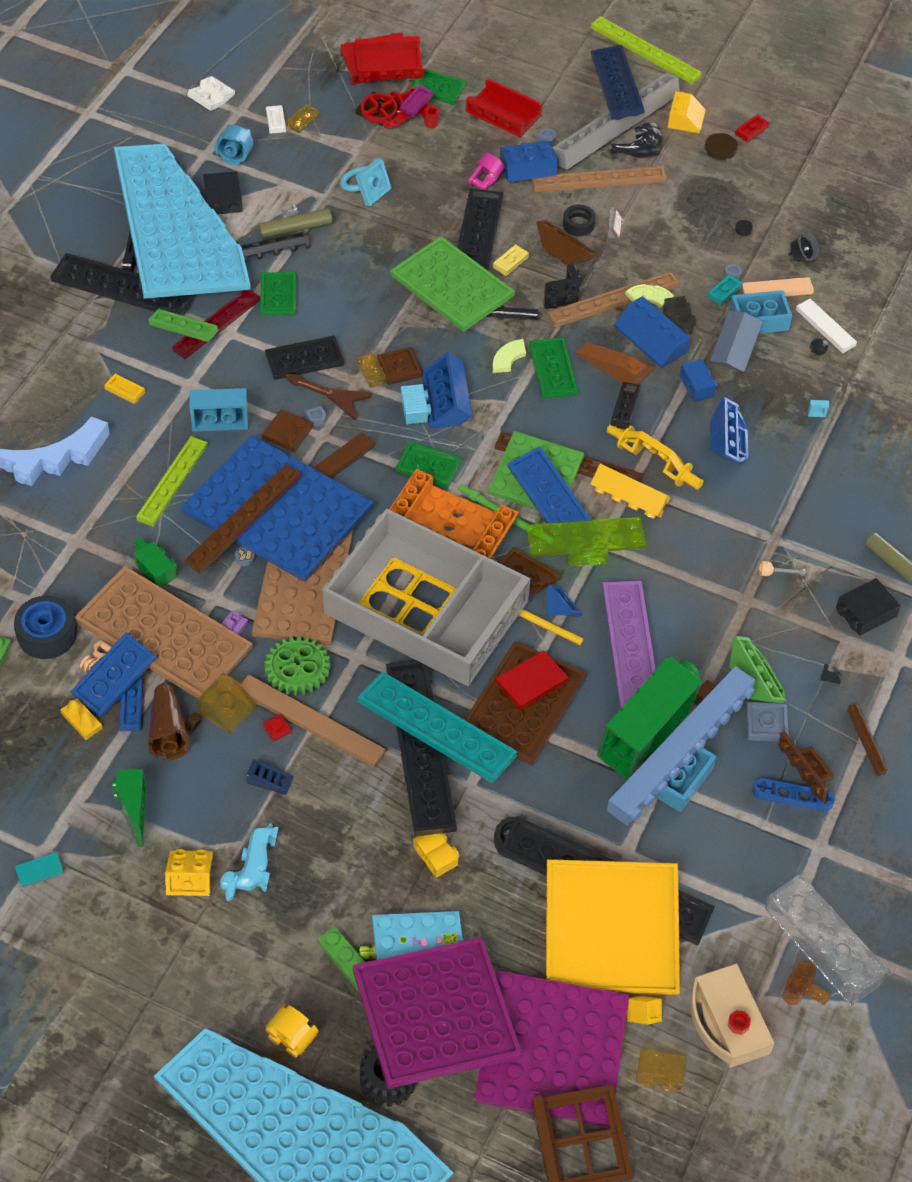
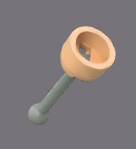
[759,561,806,577]

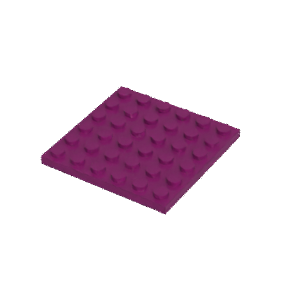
[352,937,522,1089]
[474,971,629,1128]

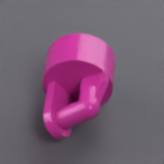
[468,152,505,190]

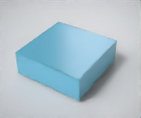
[807,400,829,417]

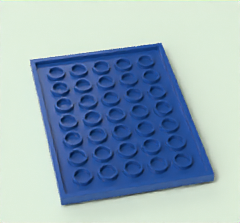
[181,435,374,582]

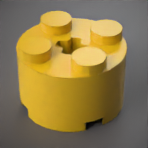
[265,1004,319,1058]

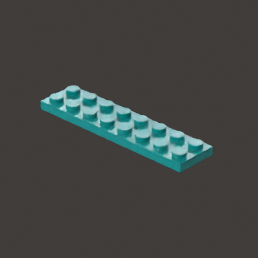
[358,671,517,784]

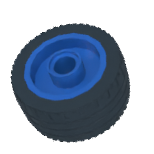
[14,595,77,659]

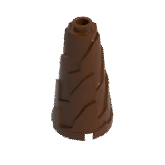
[148,683,190,760]

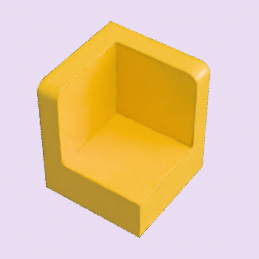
[627,996,662,1025]

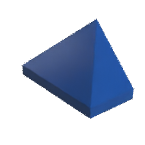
[546,584,582,617]

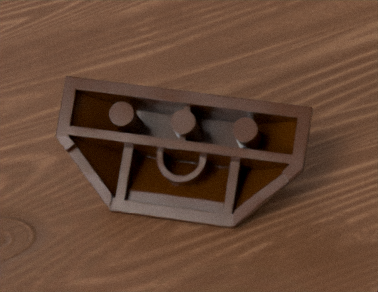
[537,220,600,265]

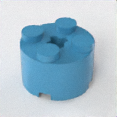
[215,125,253,165]

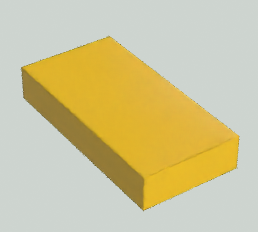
[104,374,145,404]

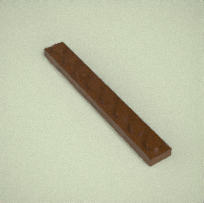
[185,464,301,574]

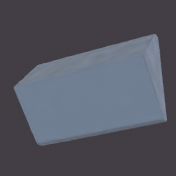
[710,311,763,373]

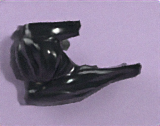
[610,122,663,158]

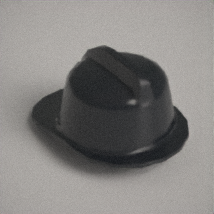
[788,233,820,262]

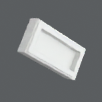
[266,105,286,133]

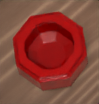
[728,1010,751,1035]

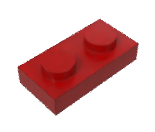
[735,114,769,142]

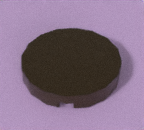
[704,133,738,160]

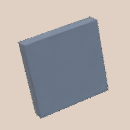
[745,702,789,742]

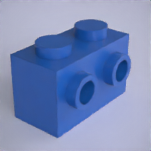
[680,359,717,402]

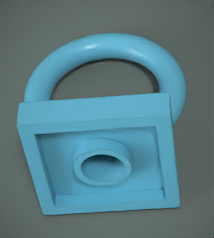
[340,158,392,206]

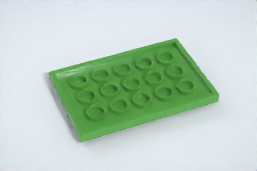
[390,236,515,332]

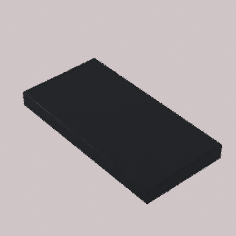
[265,335,344,380]

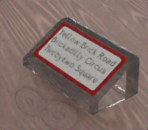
[607,205,623,243]

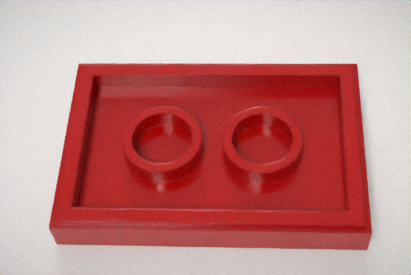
[495,650,569,710]

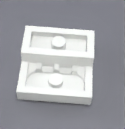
[187,76,235,111]

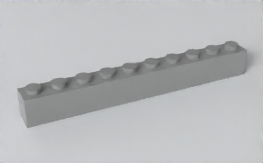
[553,73,680,170]

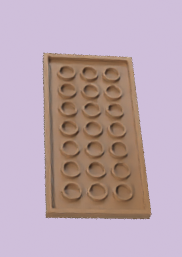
[252,529,354,646]
[75,566,253,702]

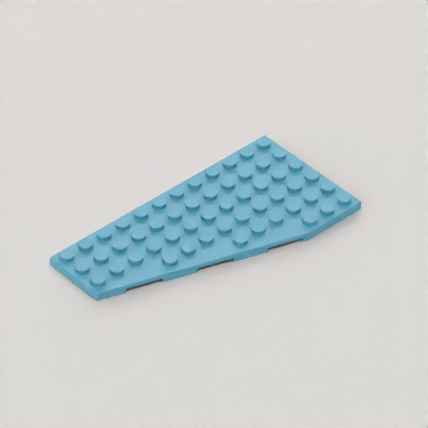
[114,144,250,299]
[154,1028,453,1182]

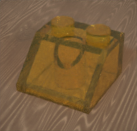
[197,672,256,734]

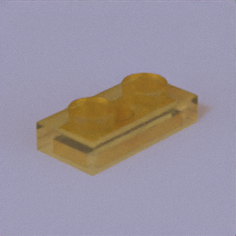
[286,104,320,133]
[357,353,387,388]

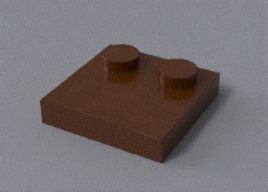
[262,409,313,452]

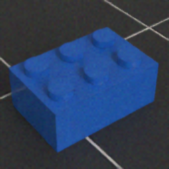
[500,141,557,182]

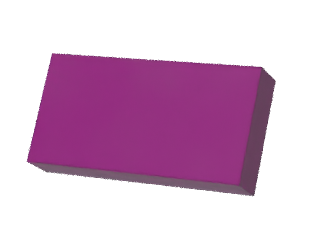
[400,84,433,118]

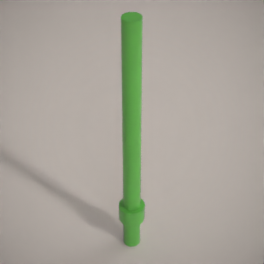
[457,483,555,546]

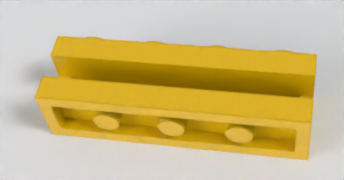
[590,464,671,519]

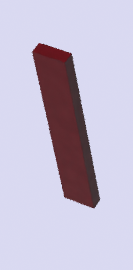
[172,290,260,359]

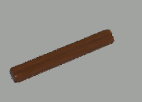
[847,704,887,776]

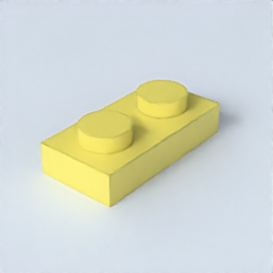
[493,244,529,276]

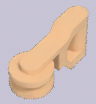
[80,639,112,673]

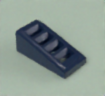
[246,759,294,795]

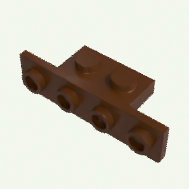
[778,731,833,803]

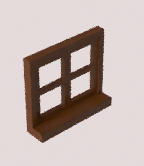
[531,1084,634,1182]

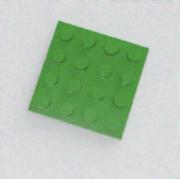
[488,431,585,510]

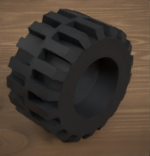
[360,1045,417,1107]

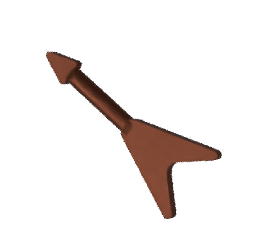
[286,374,371,420]

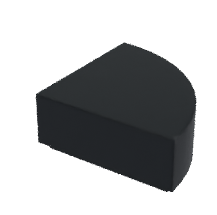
[820,664,841,684]

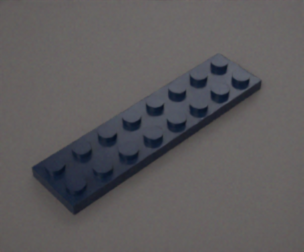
[590,44,644,120]

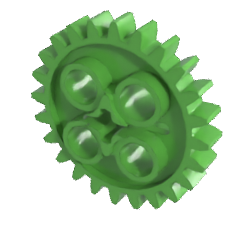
[264,636,330,696]

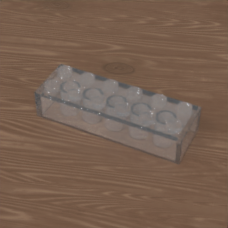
[764,874,889,1006]

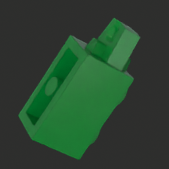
[134,537,177,587]

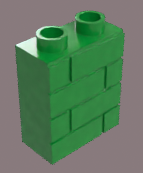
[597,657,702,780]

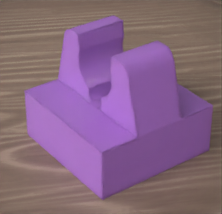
[221,611,248,636]

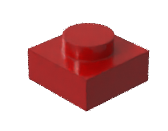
[263,714,291,742]

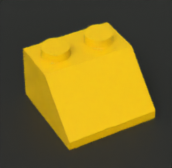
[668,91,705,134]

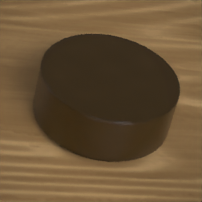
[185,712,203,733]

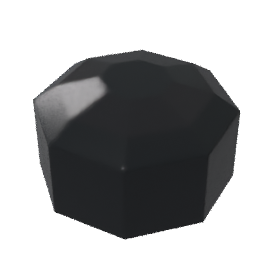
[810,338,828,355]

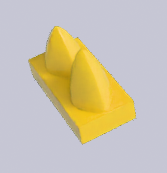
[60,698,103,740]

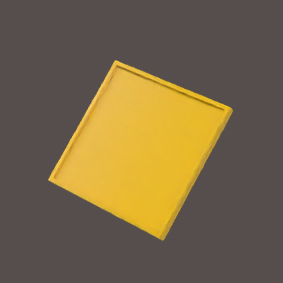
[546,860,680,995]

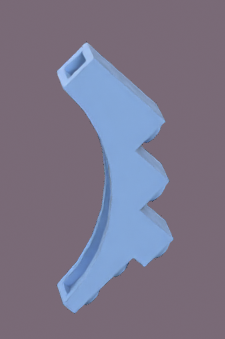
[0,417,110,486]

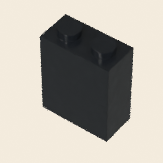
[203,171,243,215]
[836,578,901,636]

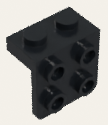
[543,264,581,309]

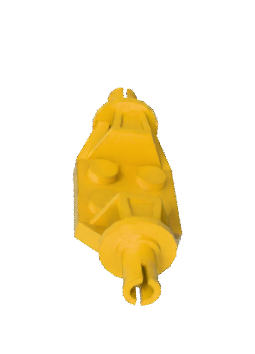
[606,425,704,490]

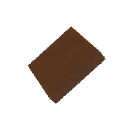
[377,347,422,385]

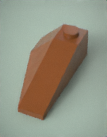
[576,342,655,385]

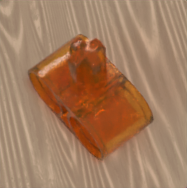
[782,961,830,1005]

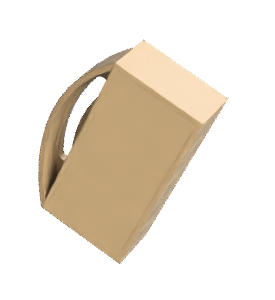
[691,964,775,1068]

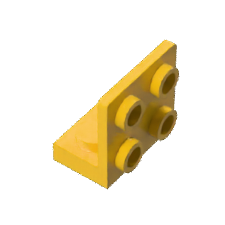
[165,849,213,896]

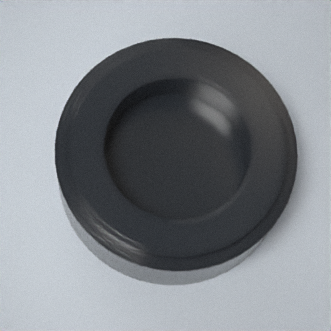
[735,220,753,236]

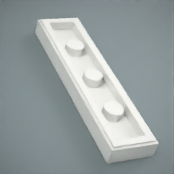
[796,299,857,353]

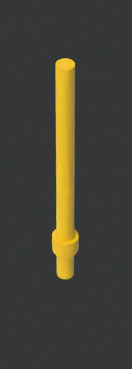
[518,609,584,646]

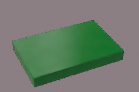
[409,69,467,105]
[260,272,296,315]
[396,441,462,488]

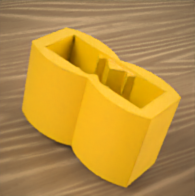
[413,833,459,878]

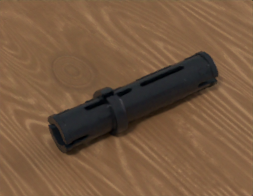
[486,305,538,321]

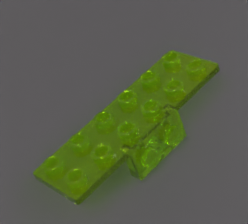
[526,517,647,567]

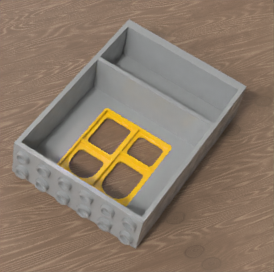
[322,508,530,687]

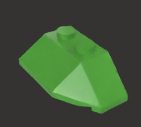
[730,636,786,703]

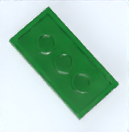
[528,337,578,399]

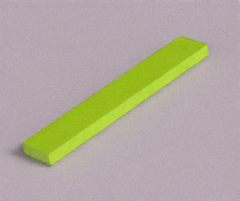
[136,436,208,527]

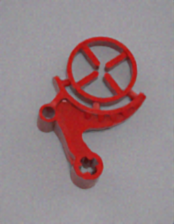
[361,87,439,129]

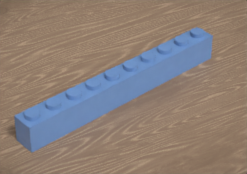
[607,666,755,825]

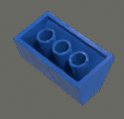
[614,296,691,369]
[422,352,472,428]

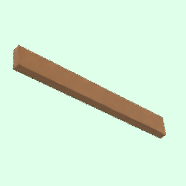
[531,166,667,192]
[547,271,680,328]
[237,675,386,768]

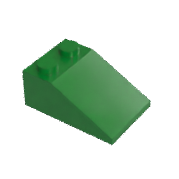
[112,769,147,847]

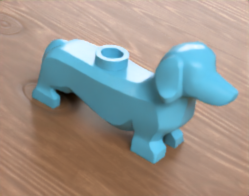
[220,823,278,901]

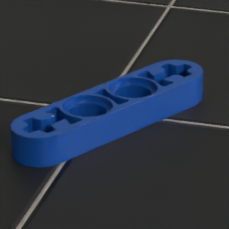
[752,778,835,811]

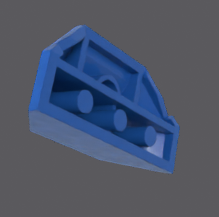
[710,397,749,464]

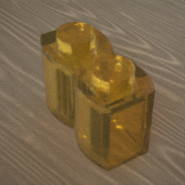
[636,1050,686,1092]

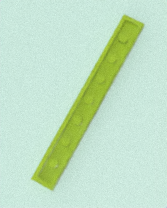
[591,16,702,84]

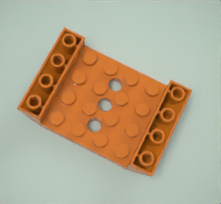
[389,469,519,559]

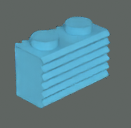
[400,384,431,425]

